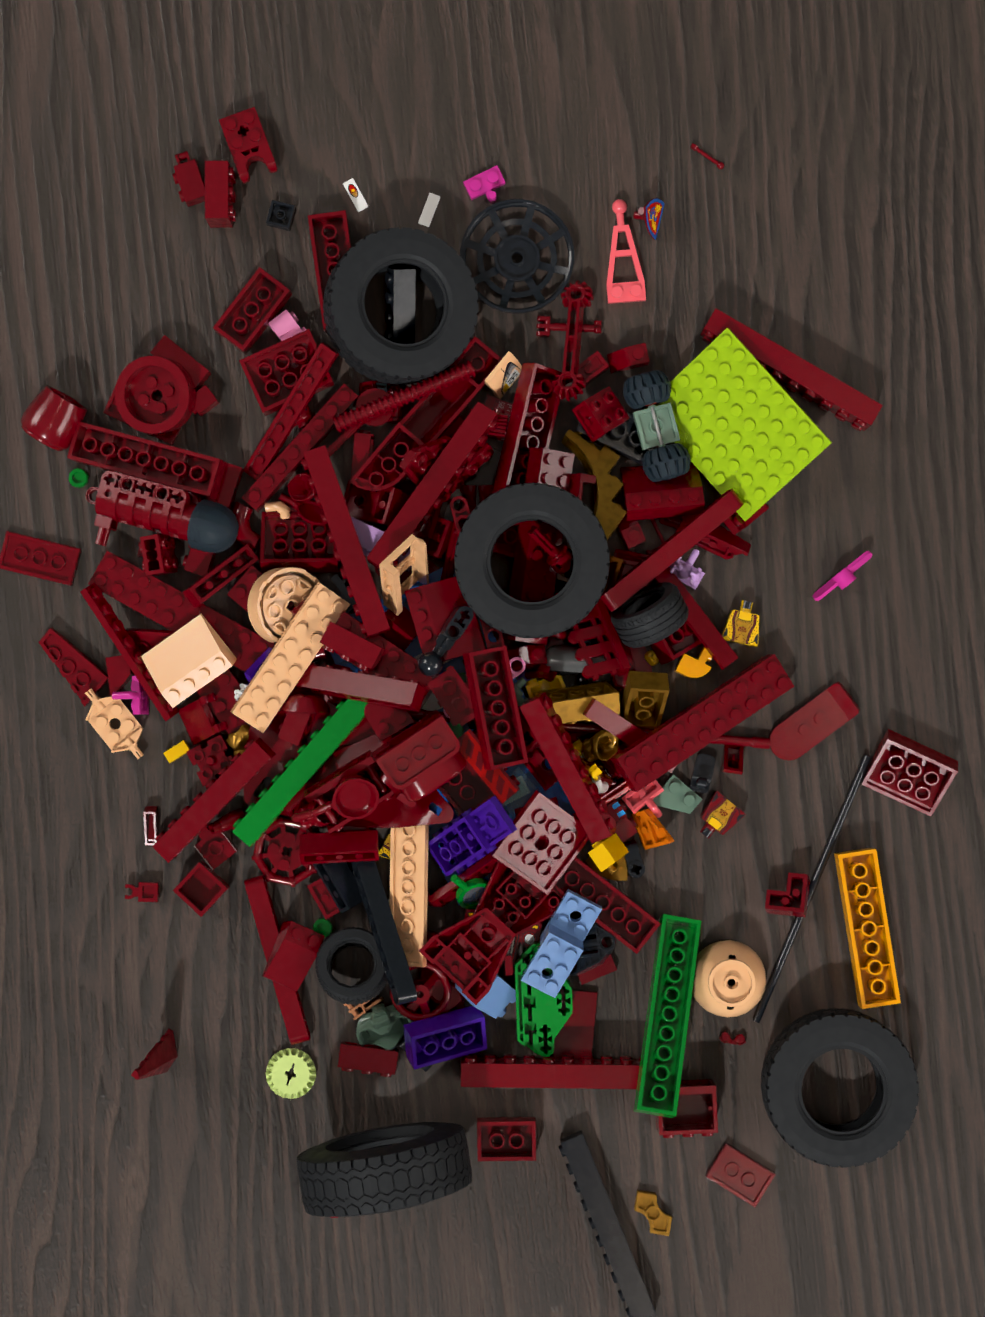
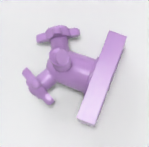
[669,549,705,590]

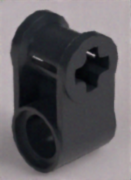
[624,839,645,878]

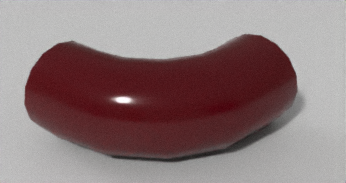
[233,502,261,552]

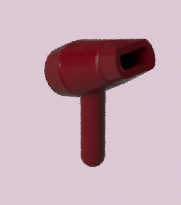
[208,808,246,834]

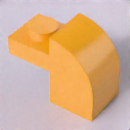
[674,647,712,678]

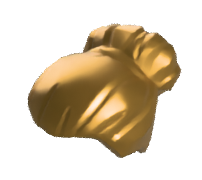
[225,724,250,756]
[582,730,619,762]

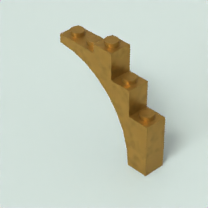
[561,429,627,540]

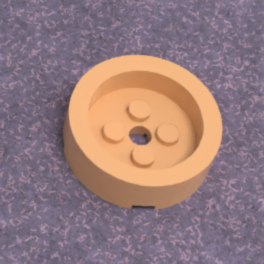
[247,567,320,644]

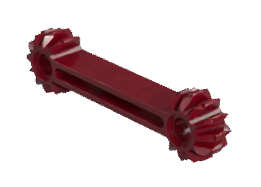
[552,280,594,401]

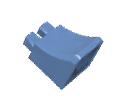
[455,974,516,1019]

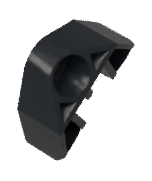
[569,924,617,976]

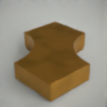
[634,1190,672,1236]

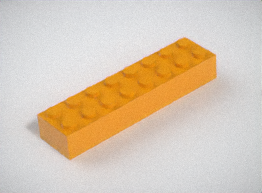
[834,848,901,1009]

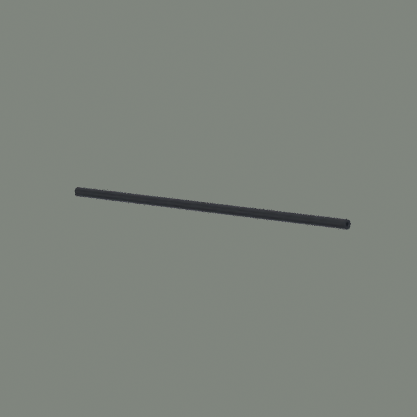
[753,754,871,1023]

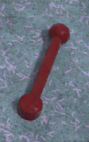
[690,143,724,169]

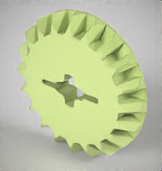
[266,1048,316,1099]

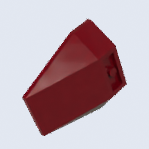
[473,861,563,936]

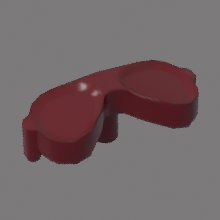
[719,1031,746,1045]

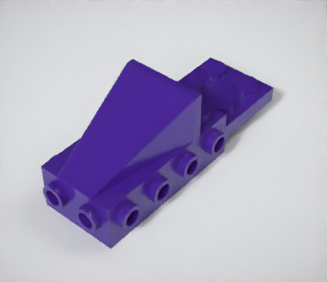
[428,796,517,877]

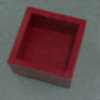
[173,860,230,917]

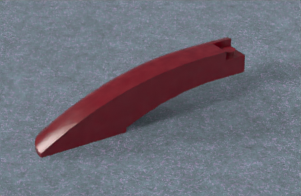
[349,336,502,491]

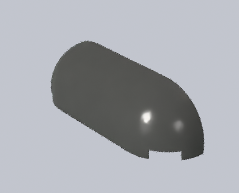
[545,645,605,673]

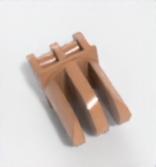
[343,996,384,1020]

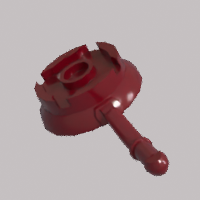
[292,774,379,822]

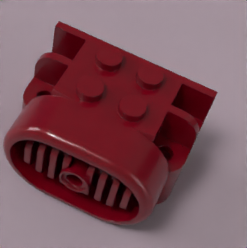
[371,709,467,802]

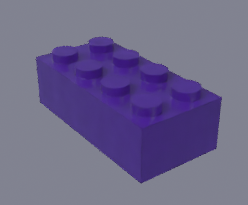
[403,1006,487,1070]

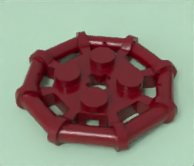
[251,815,317,887]

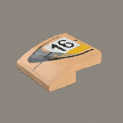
[484,351,522,399]

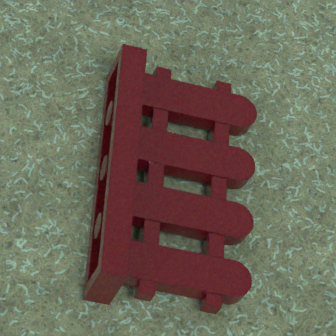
[568,599,631,681]

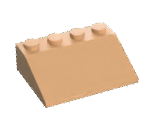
[141,613,237,708]

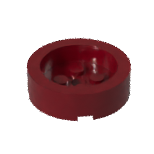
[115,356,196,434]

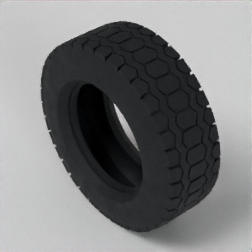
[297,1122,472,1217]

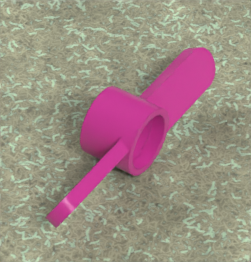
[812,551,872,601]

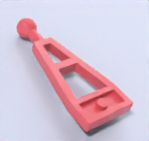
[606,199,646,304]

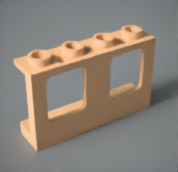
[379,534,429,616]

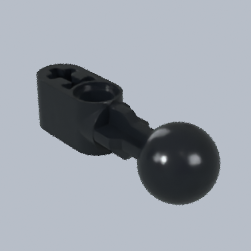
[418,606,474,676]

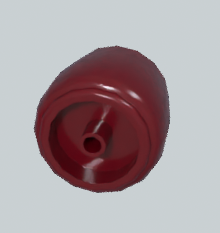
[21,385,87,451]

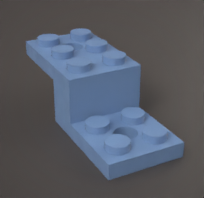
[521,889,602,998]

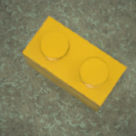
[588,833,629,872]

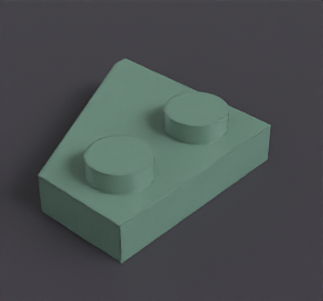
[653,774,703,814]

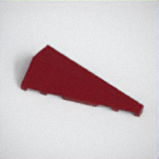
[131,1028,178,1080]

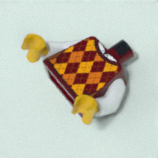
[573,739,617,796]

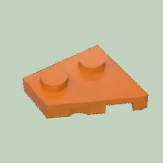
[632,808,674,850]

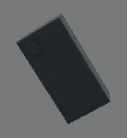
[575,412,653,466]

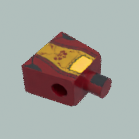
[700,791,746,839]

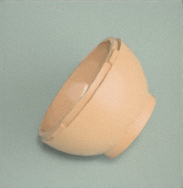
[692,940,766,1018]

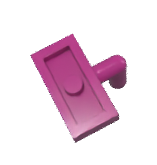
[463,166,505,204]
[112,676,149,715]

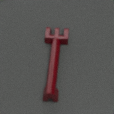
[536,316,602,337]

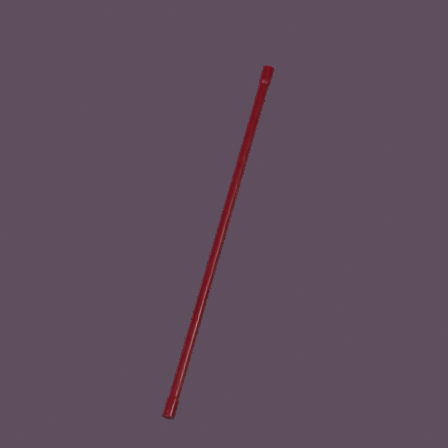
[407,709,770,749]

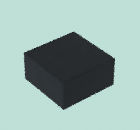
[266,200,296,231]

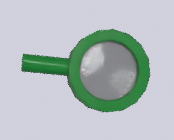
[451,874,488,909]

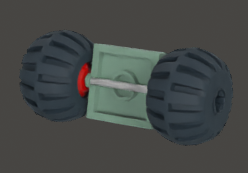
[623,370,690,482]

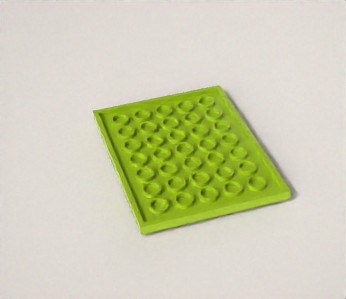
[644,328,833,521]

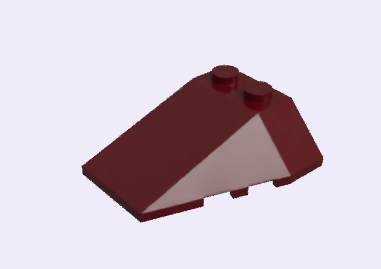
[419,907,516,1005]

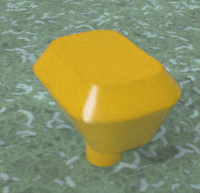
[644,650,659,666]

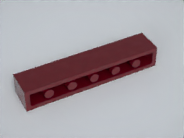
[182,463,244,576]

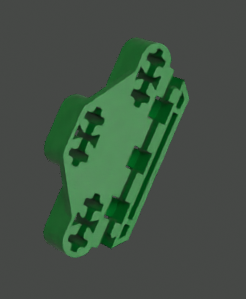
[514,941,573,1057]

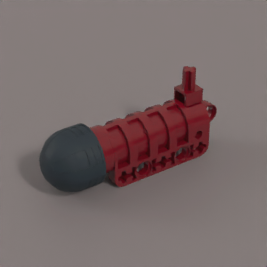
[85,471,239,553]

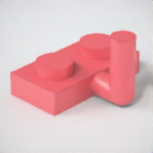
[622,780,664,818]

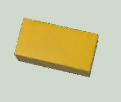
[163,740,191,763]

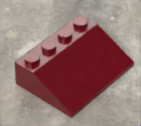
[239,329,334,416]
[620,462,705,521]
[260,511,339,573]
[405,577,486,662]
[861,729,958,817]

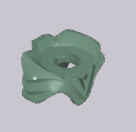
[356,1003,413,1051]

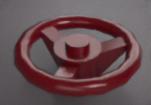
[390,961,451,1021]

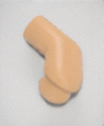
[265,501,291,519]

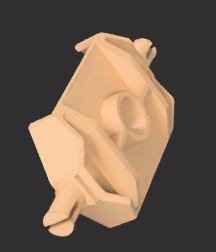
[85,688,144,760]

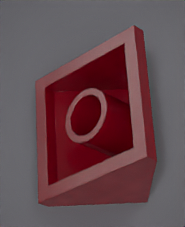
[380,605,417,651]

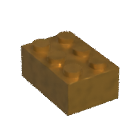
[620,671,670,729]

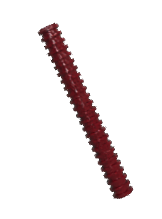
[333,360,476,432]

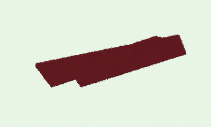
[659,515,751,559]

